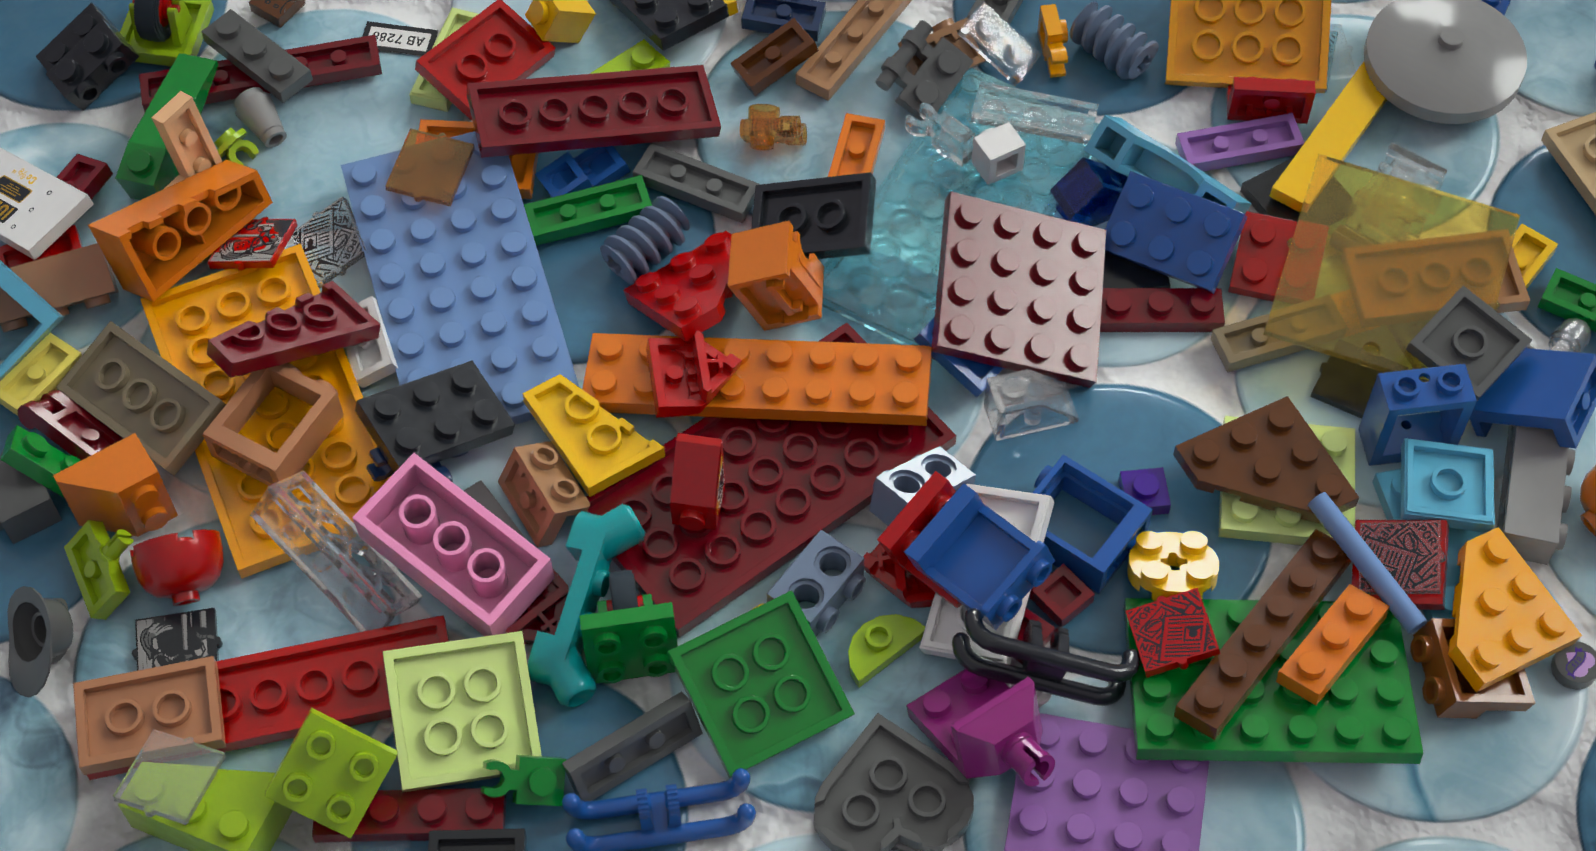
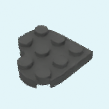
[813,713,974,851]

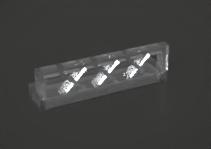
[250,470,423,632]

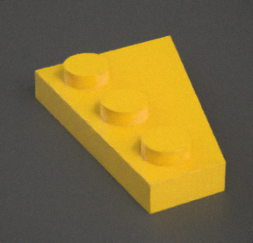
[522,374,665,497]

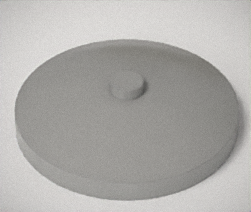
[1364,0,1527,124]

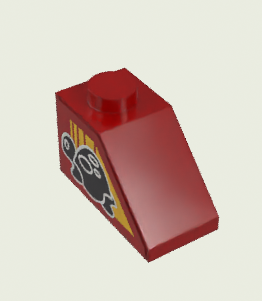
[670,433,725,531]

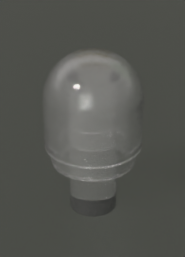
[1548,318,1591,353]

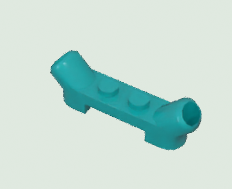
[528,504,645,707]

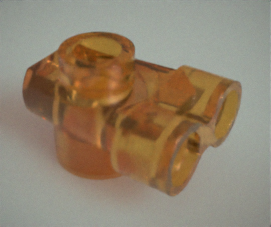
[740,104,807,151]

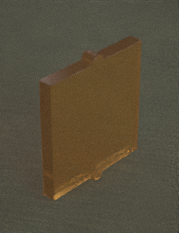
[385,128,475,207]

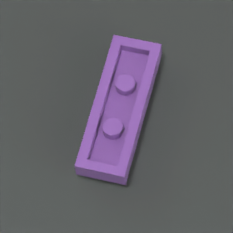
[1175,113,1305,172]

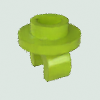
[214,127,259,165]

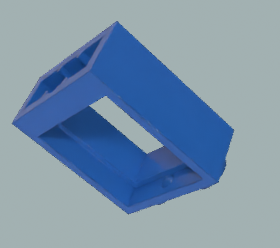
[1358,364,1477,466]
[1032,455,1153,594]

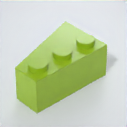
[118,764,293,851]

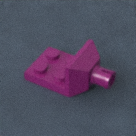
[906,669,1055,787]

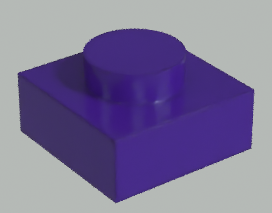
[1118,467,1171,515]

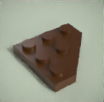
[1173,396,1359,523]

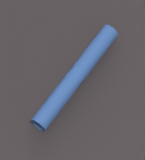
[1308,492,1428,634]

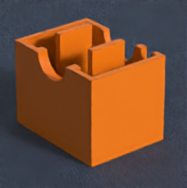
[728,221,824,331]

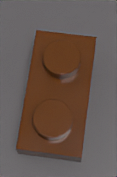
[730,18,819,96]

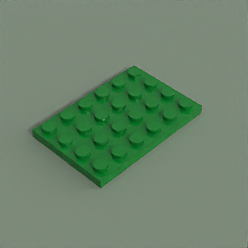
[1123,598,1423,764]

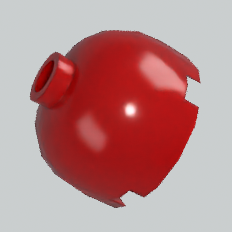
[130,529,224,606]

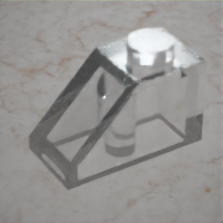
[984,369,1079,441]

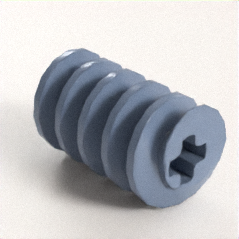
[1070,1,1159,80]
[600,196,690,285]

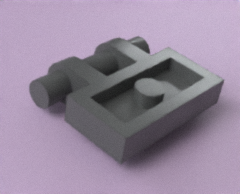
[875,20,974,125]

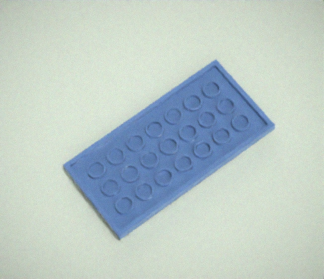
[341,131,580,425]

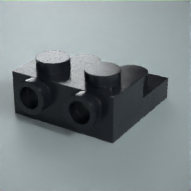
[36,2,140,111]

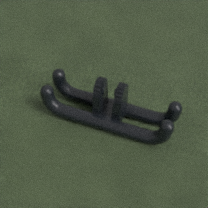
[952,608,1140,706]

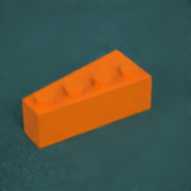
[88,160,273,302]

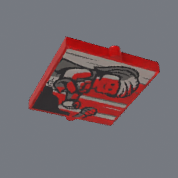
[208,217,298,271]

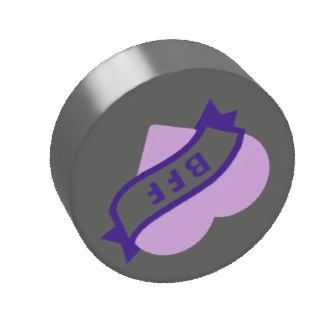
[1551,641,1596,690]

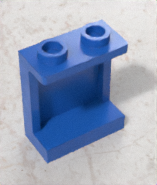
[1469,348,1596,449]
[904,483,1055,630]

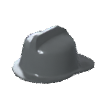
[7,586,73,697]

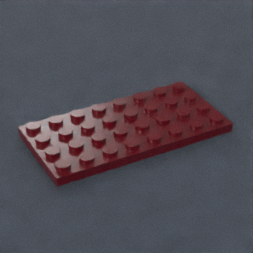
[574,322,956,638]

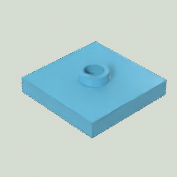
[1401,438,1495,532]

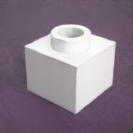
[971,122,1026,185]

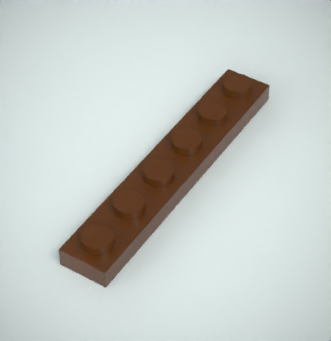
[1174,529,1351,740]

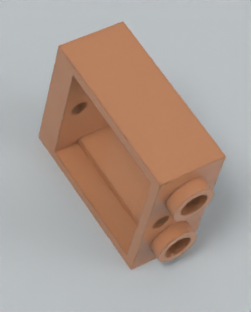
[203,363,344,493]

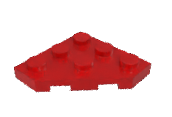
[623,231,734,342]

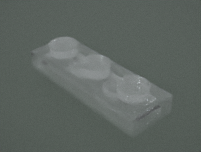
[971,81,1099,145]

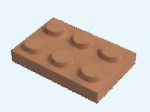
[73,656,226,775]

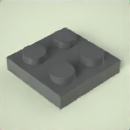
[1406,286,1532,403]

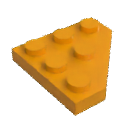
[1448,527,1582,693]

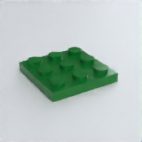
[667,590,855,779]

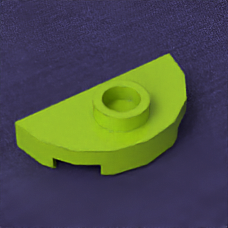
[848,614,925,688]

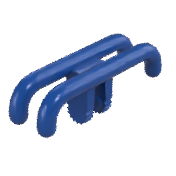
[562,768,756,851]

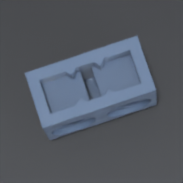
[869,446,976,526]
[767,530,866,637]

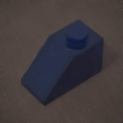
[1050,157,1128,227]

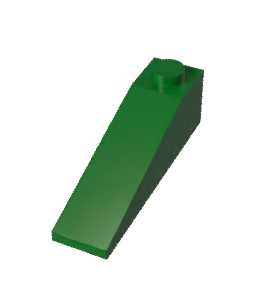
[115,53,219,200]

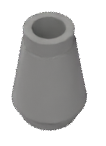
[234,87,287,148]

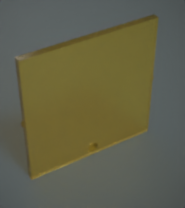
[1263,154,1520,382]

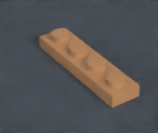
[796,0,912,101]

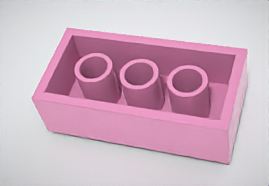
[352,453,554,636]

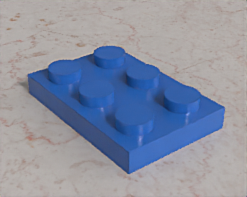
[1105,171,1248,294]

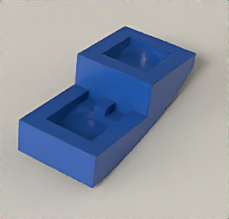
[535,146,630,197]

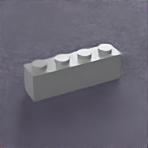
[1497,425,1575,565]

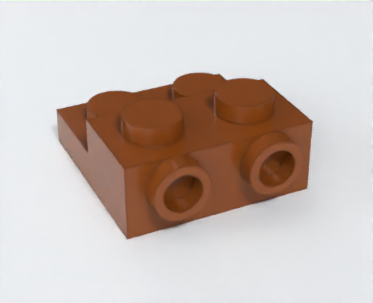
[1410,618,1536,719]

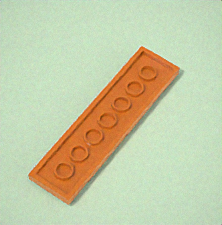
[582,333,932,426]

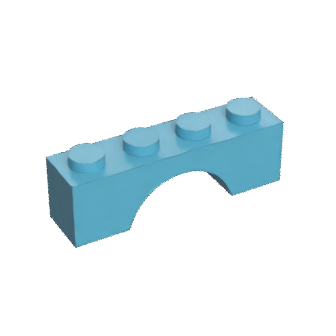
[1084,115,1252,213]

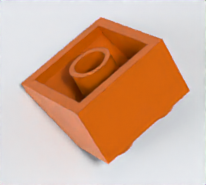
[53,433,178,537]

